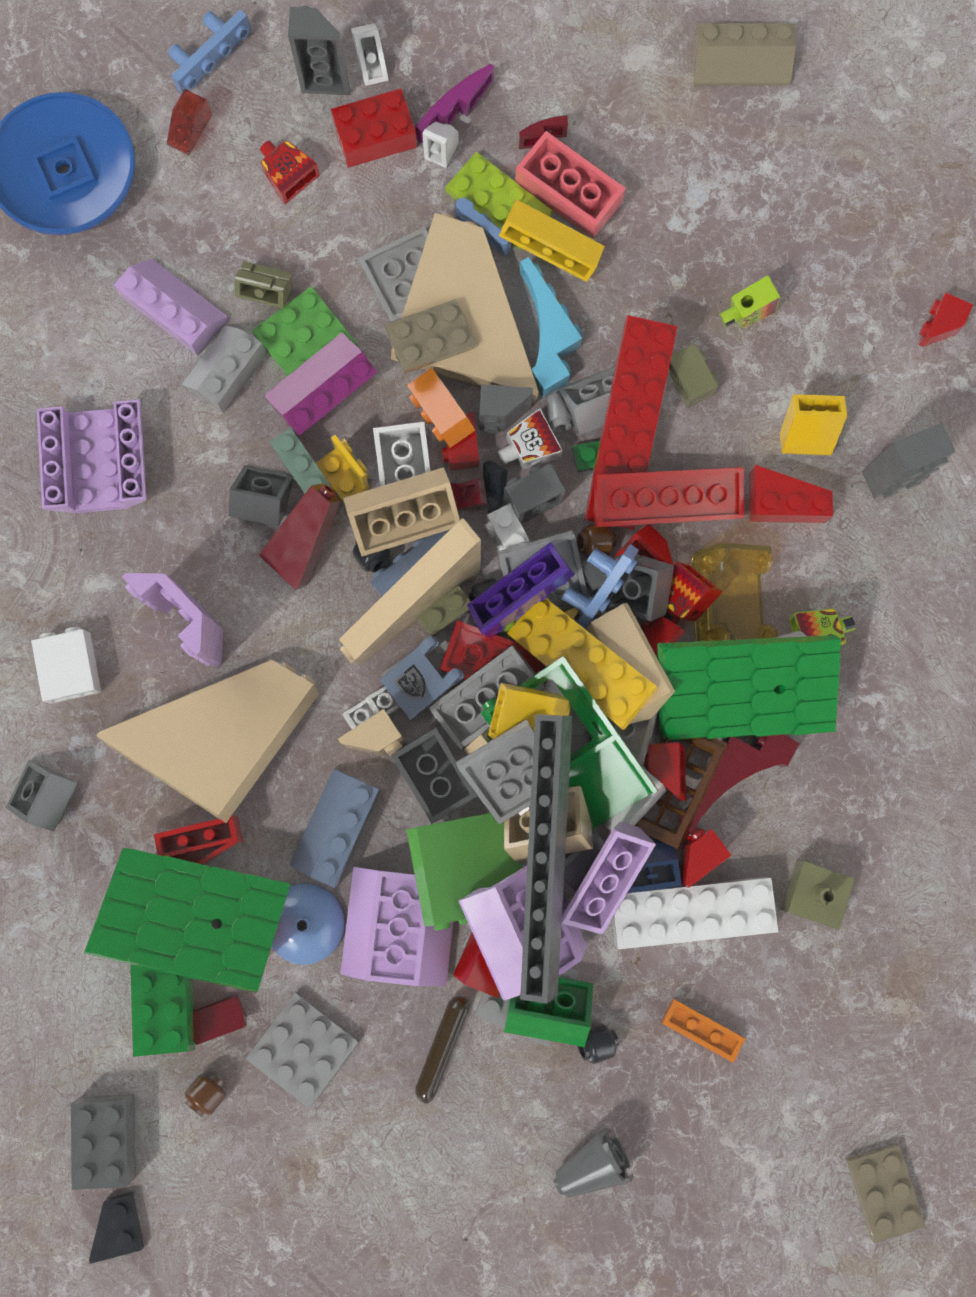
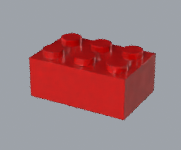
[331,88,417,168]

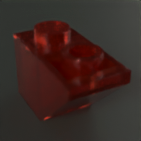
[167,89,212,155]

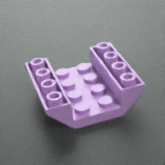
[37,399,147,513]
[122,573,223,668]
[458,861,587,1000]
[340,867,453,986]

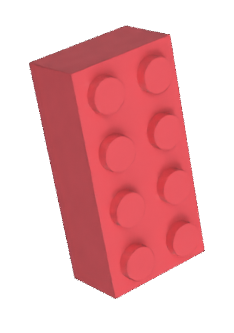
[515,131,626,239]

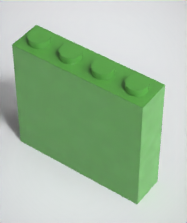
[406,813,524,931]

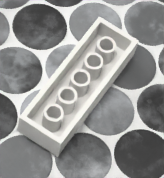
[612,877,778,949]

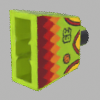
[719,275,780,328]
[788,608,856,645]

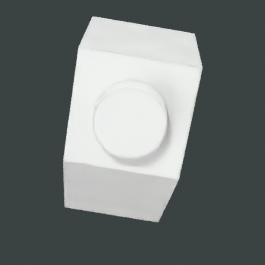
[351,23,389,86]
[422,122,459,169]

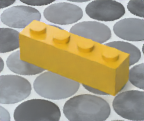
[499,199,605,282]

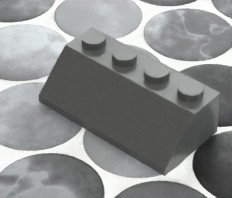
[288,6,350,95]

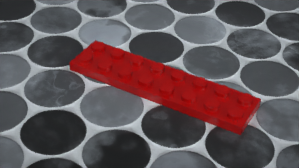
[584,315,678,530]

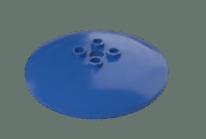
[0,92,136,235]

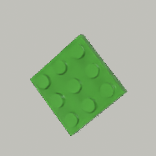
[252,287,357,376]

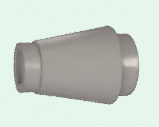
[547,394,572,433]

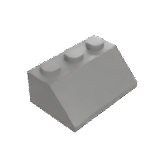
[182,325,267,413]
[558,367,615,435]

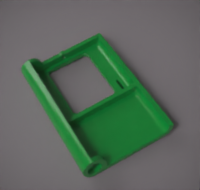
[481,656,658,831]

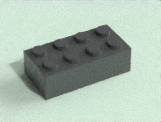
[862,423,956,499]

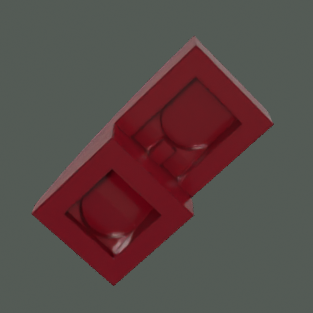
[519,115,568,149]
[450,478,487,511]

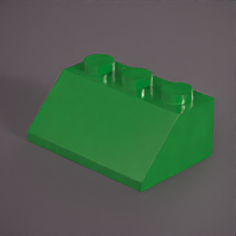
[504,977,594,1047]

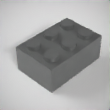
[391,728,477,824]
[71,1094,136,1190]

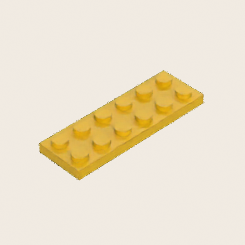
[507,598,658,730]

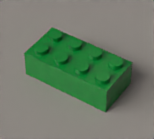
[130,964,195,1057]

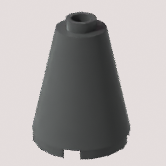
[554,1128,633,1198]

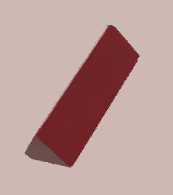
[193,995,247,1045]

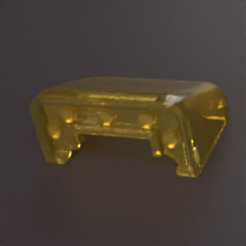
[691,542,778,642]

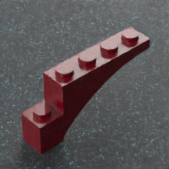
[678,734,800,833]

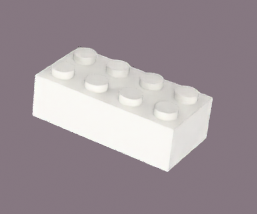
[373,422,431,487]

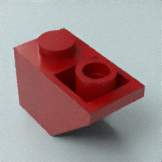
[919,293,974,347]

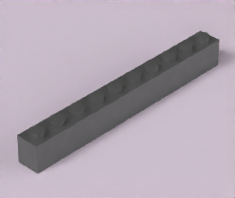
[520,714,572,1003]

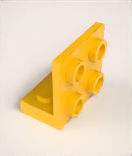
[316,435,370,504]

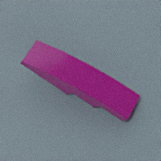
[415,63,494,143]

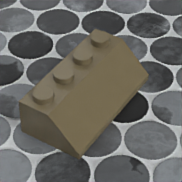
[693,23,796,86]

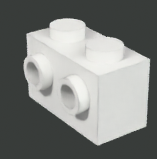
[485,503,530,551]

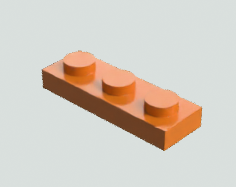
[661,998,745,1063]

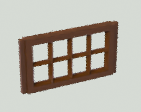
[635,737,728,850]

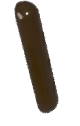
[415,996,469,1104]

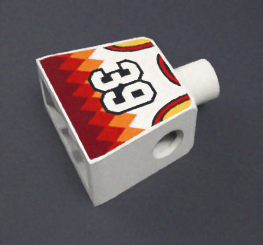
[498,409,563,469]

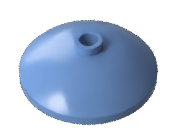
[272,884,345,964]

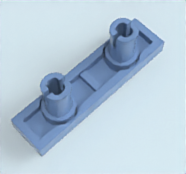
[168,10,251,95]
[562,544,638,629]

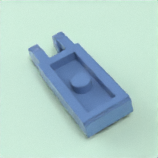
[455,197,512,256]

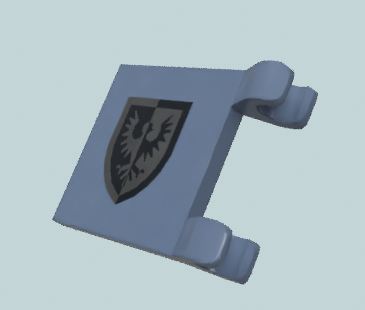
[380,636,465,720]

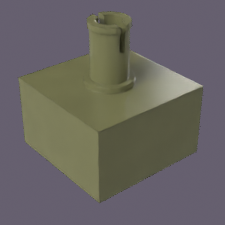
[781,860,855,930]

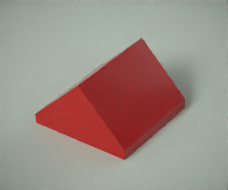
[453,932,501,998]

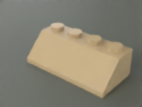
[343,467,460,556]
[586,603,675,724]

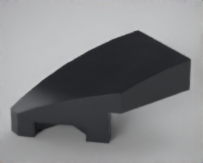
[483,460,508,514]

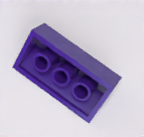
[467,542,575,638]

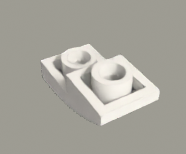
[342,686,400,729]

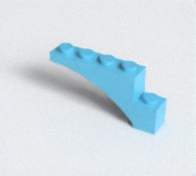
[519,257,583,398]

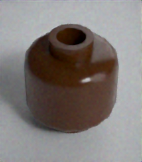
[577,525,617,558]
[185,1073,226,1117]

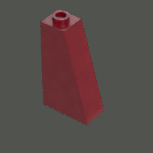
[259,483,341,590]

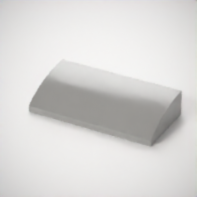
[429,645,545,749]

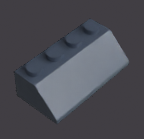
[371,530,449,597]
[289,769,381,888]

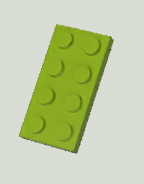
[445,152,552,250]

